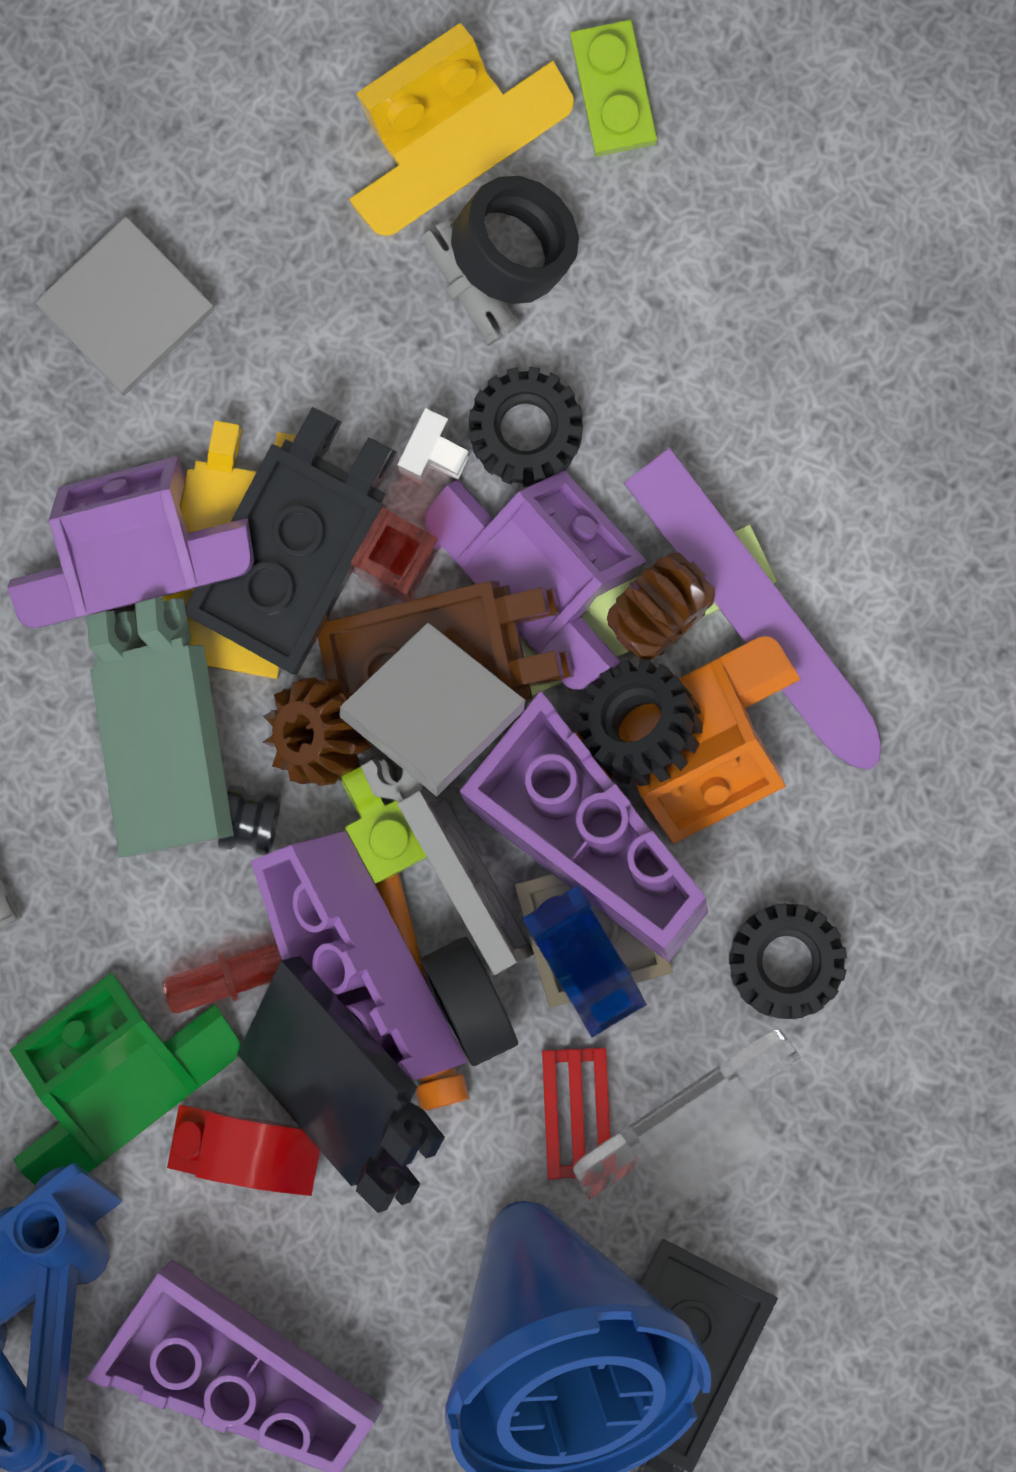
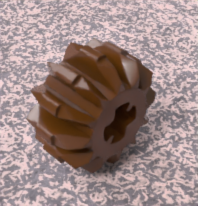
[607,552,715,660]
[262,677,372,786]

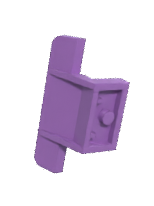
[7,456,254,628]
[425,470,647,689]

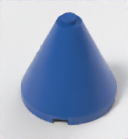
[445,1201,711,1472]

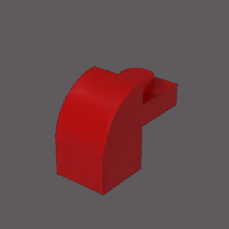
[167,1105,320,1196]

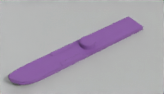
[623,448,881,770]

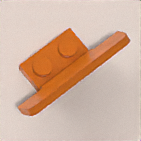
[573,636,801,844]

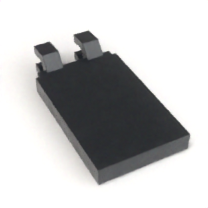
[185,407,398,675]
[237,956,445,1213]
[638,1239,778,1472]

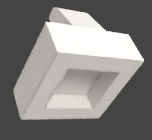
[397,408,469,484]

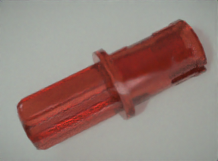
[162,939,282,1014]

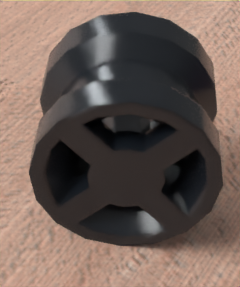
[218,785,281,856]

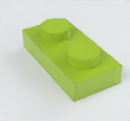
[570,20,657,157]

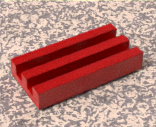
[542,1048,612,1180]

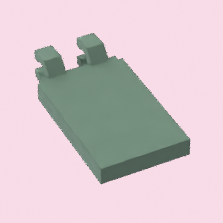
[86,598,234,858]

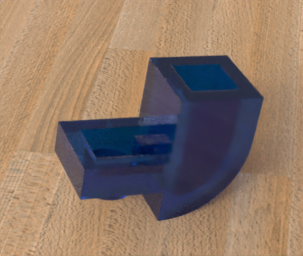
[522,885,647,1038]

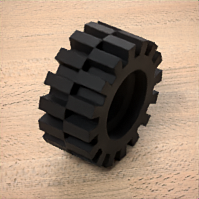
[469,367,583,487]
[576,659,703,786]
[728,903,847,1019]

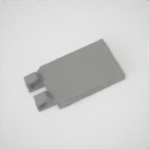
[361,758,534,975]

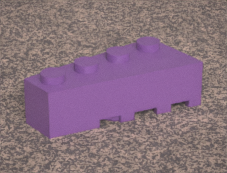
[251,831,468,1081]
[86,1260,384,1472]

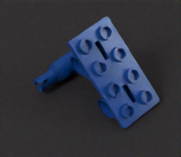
[0,1163,122,1472]

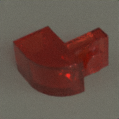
[350,507,442,602]

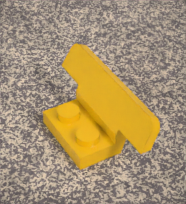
[349,23,574,236]

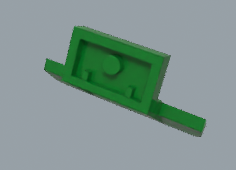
[9,972,240,1186]

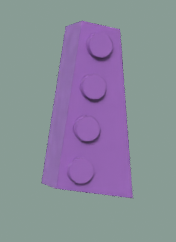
[460,691,708,963]

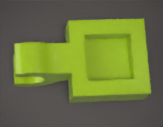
[341,767,427,886]

